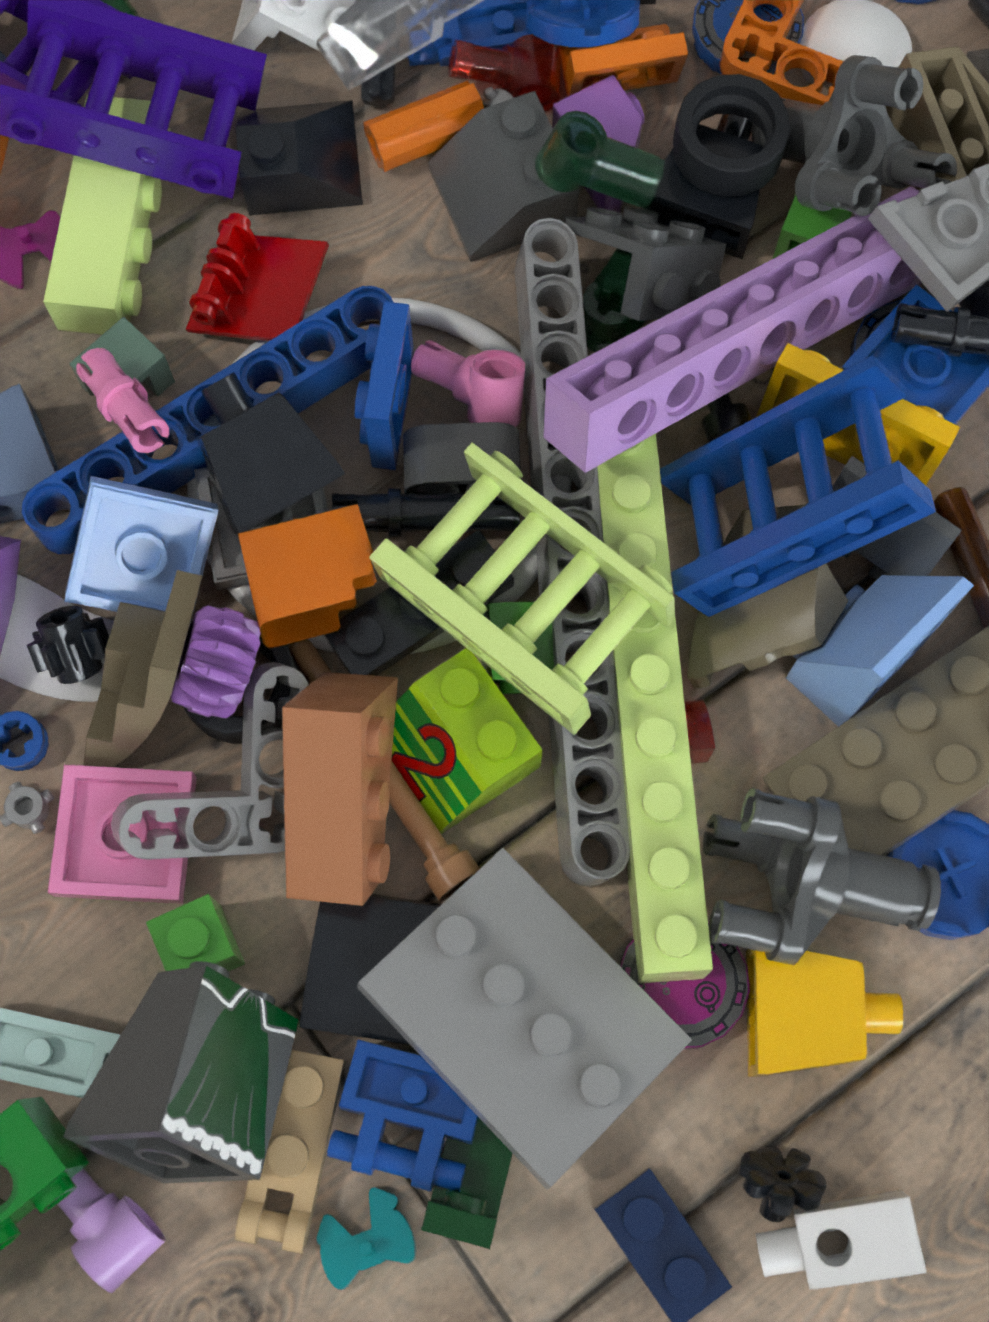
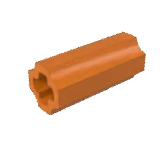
[363,80,484,172]

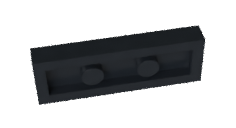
[324,530,514,676]

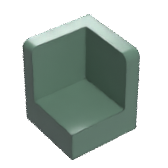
[69,316,175,396]

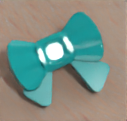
[316,1187,416,1290]

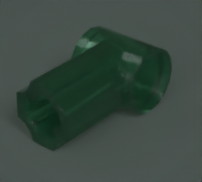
[535,110,665,209]

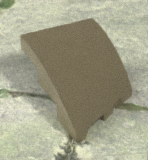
[687,504,848,688]
[83,570,202,767]

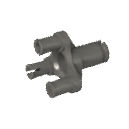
[751,55,957,216]
[703,788,941,965]

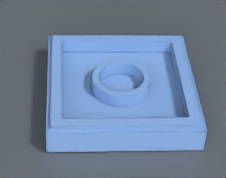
[64,476,219,623]

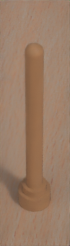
[289,639,480,901]

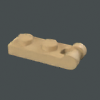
[235,1050,346,1254]

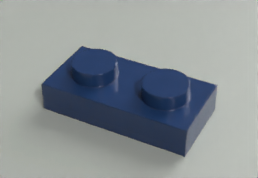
[593,1168,732,1322]

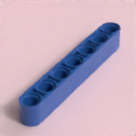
[22,286,393,554]

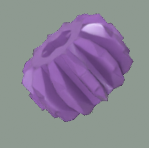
[171,605,261,719]

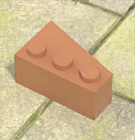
[282,672,398,906]

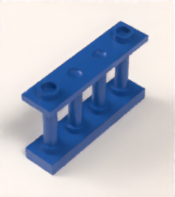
[660,355,936,617]

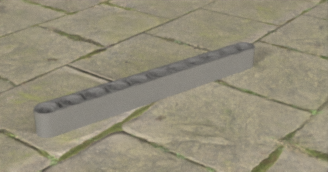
[514,218,630,887]

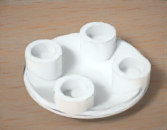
[800,0,912,89]

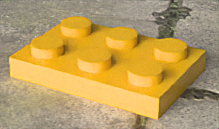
[756,343,960,485]

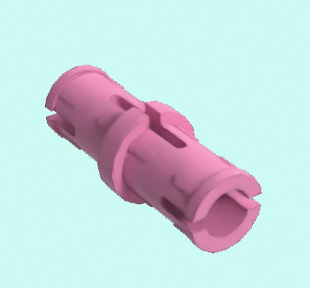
[76,348,169,453]

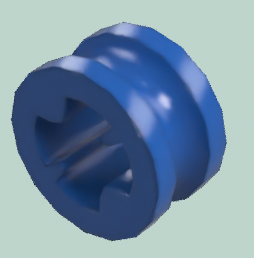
[0,711,49,771]

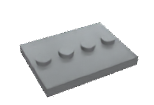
[357,848,692,1190]

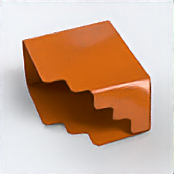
[238,504,377,648]

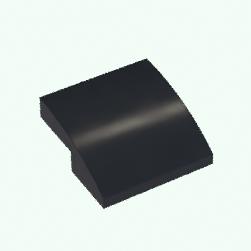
[299,894,442,1045]

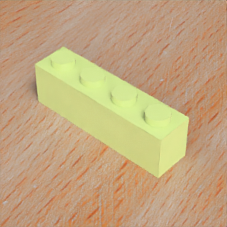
[43,94,171,335]

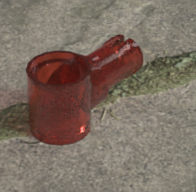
[448,34,560,112]

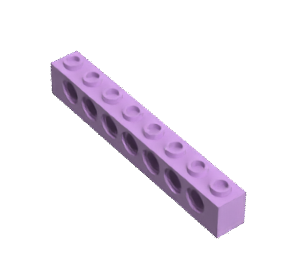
[544,186,922,473]

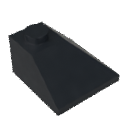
[236,100,363,216]

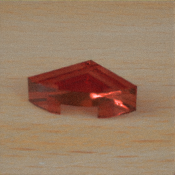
[684,700,715,764]

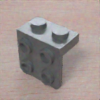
[565,207,726,321]

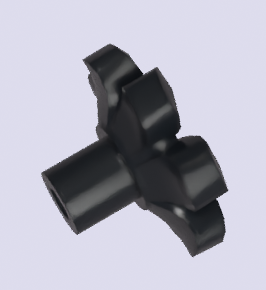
[738,1147,827,1222]

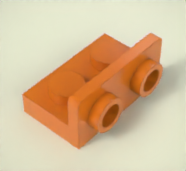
[558,24,688,97]

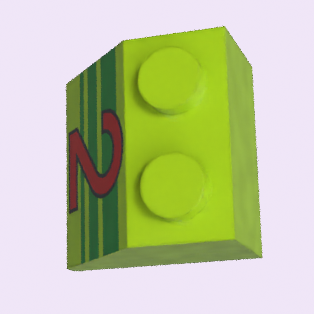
[391,648,543,834]

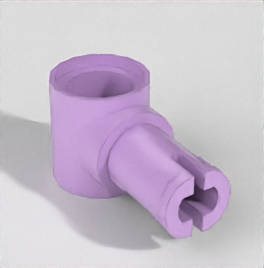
[57,1169,166,1293]

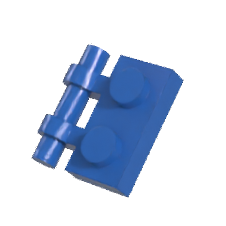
[327,1039,479,1192]

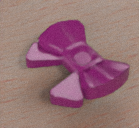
[0,210,61,289]

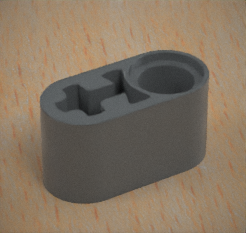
[403,422,521,494]

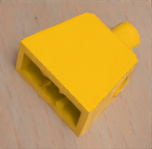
[746,949,903,1077]

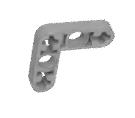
[111,662,309,860]

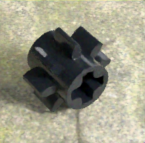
[26,606,109,684]

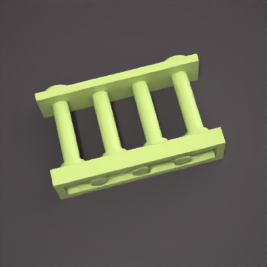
[369,443,675,735]

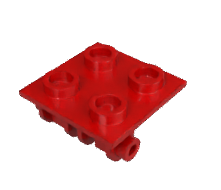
[186,213,329,341]

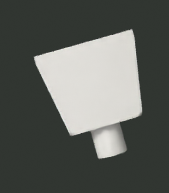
[756,1190,927,1289]

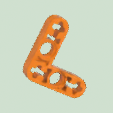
[719,0,844,105]

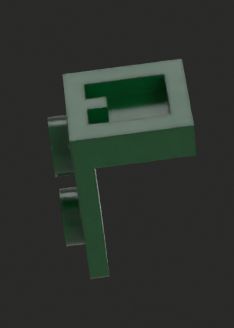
[421,1118,513,1249]

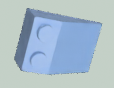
[786,575,974,727]

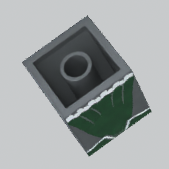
[63,961,299,1184]

